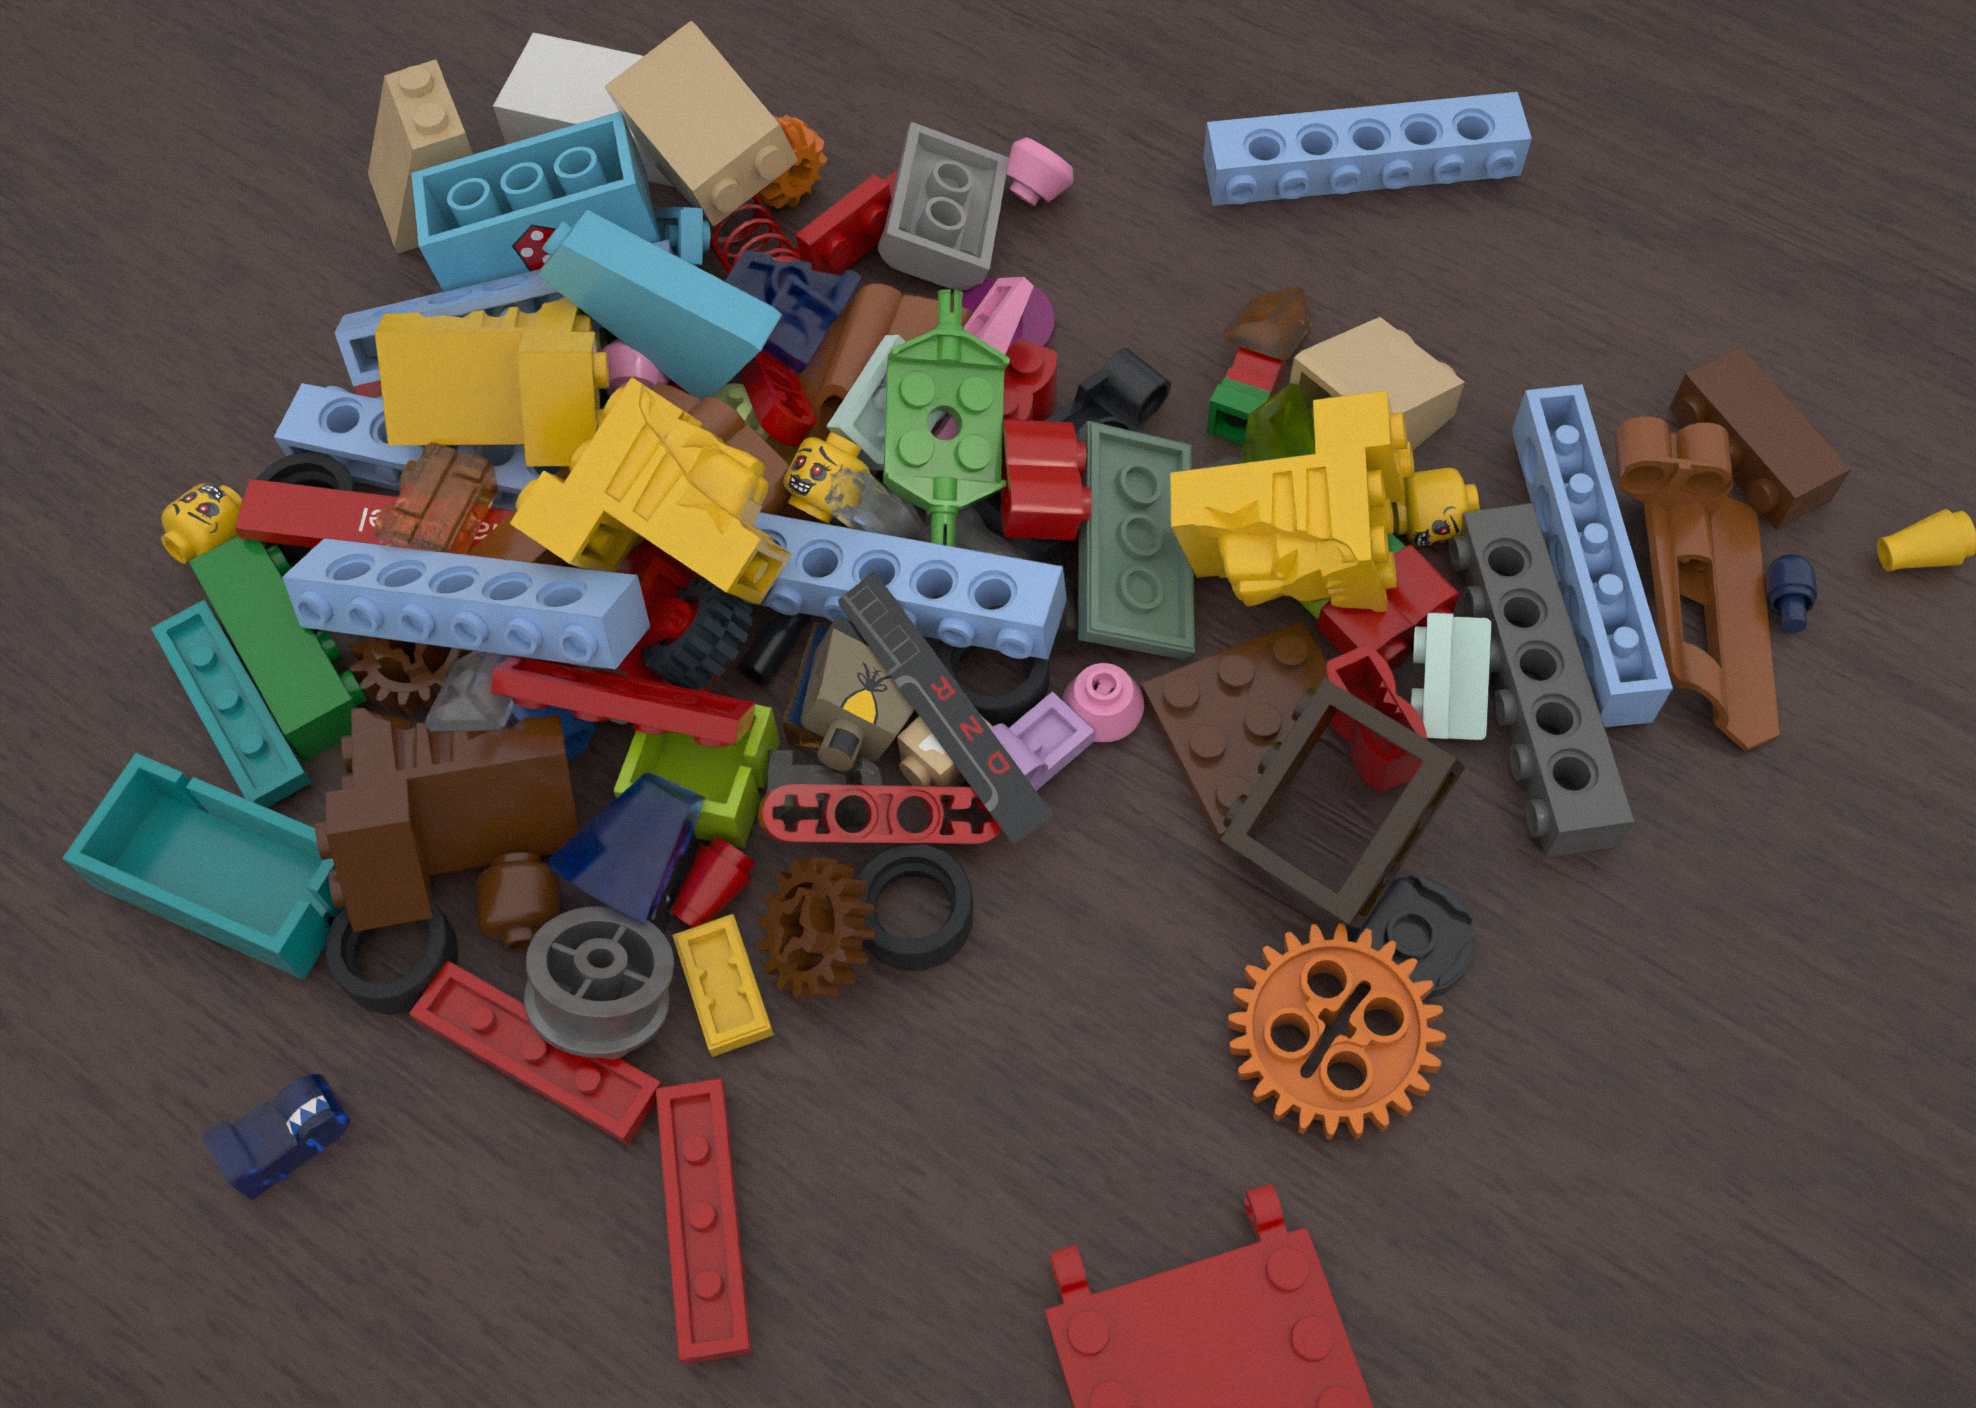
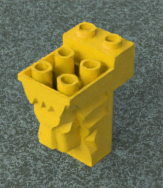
[375,297,609,467]
[509,377,792,605]
[1170,390,1415,612]

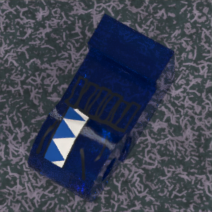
[201,1074,351,1200]

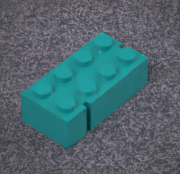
[62,753,344,980]

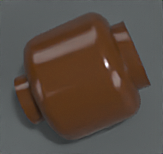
[475,852,563,951]

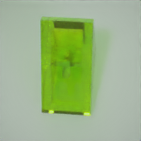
[1241,383,1315,463]

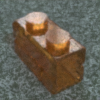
[374,442,499,555]

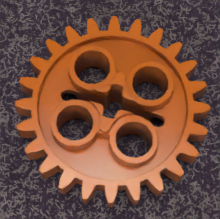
[1228,923,1446,1140]

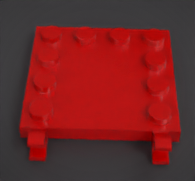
[1044,1183,1374,1408]

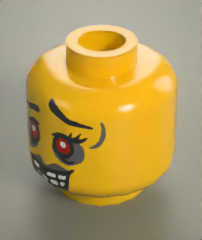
[783,431,870,524]
[1391,468,1480,546]
[161,483,243,564]

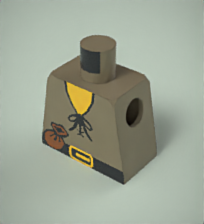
[800,615,914,771]

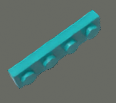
[151,599,312,808]

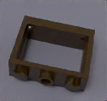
[1220,678,1466,929]

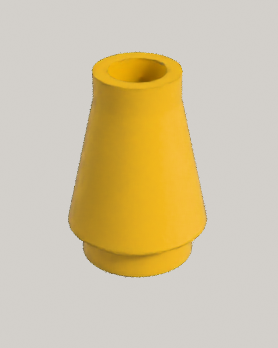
[1877,509,1976,572]

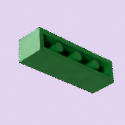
[189,536,368,762]

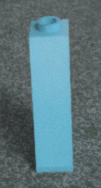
[537,210,782,399]

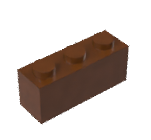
[1670,347,1851,530]

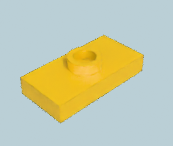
[672,914,774,1057]

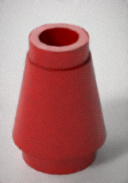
[669,836,756,928]

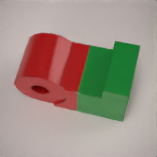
[1206,342,1288,449]

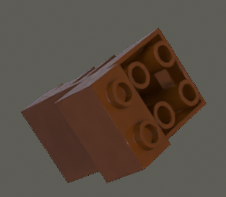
[315,708,582,932]

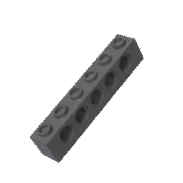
[1449,503,1634,857]

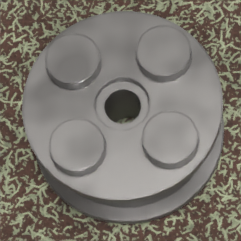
[524,906,674,1059]

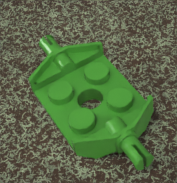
[883,289,1010,547]

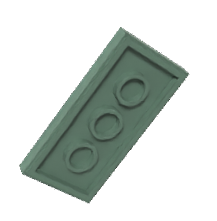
[1078,421,1195,660]

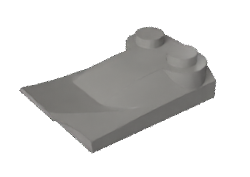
[878,122,1009,291]

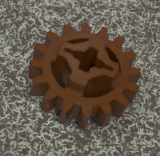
[350,636,484,717]
[758,856,875,999]

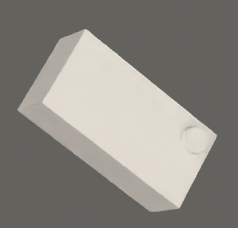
[493,33,674,187]

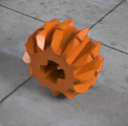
[757,114,828,209]

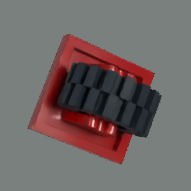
[605,555,753,693]

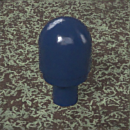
[1765,554,1817,633]

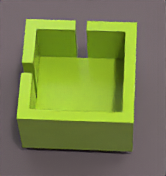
[614,704,780,849]

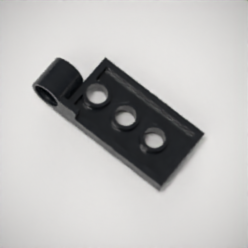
[970,348,1171,563]

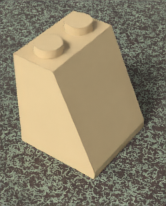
[604,21,798,227]
[368,59,473,254]
[1282,317,1465,452]

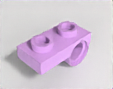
[990,691,1095,791]

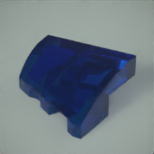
[724,250,862,374]
[548,772,706,923]

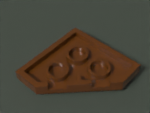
[1141,621,1327,844]

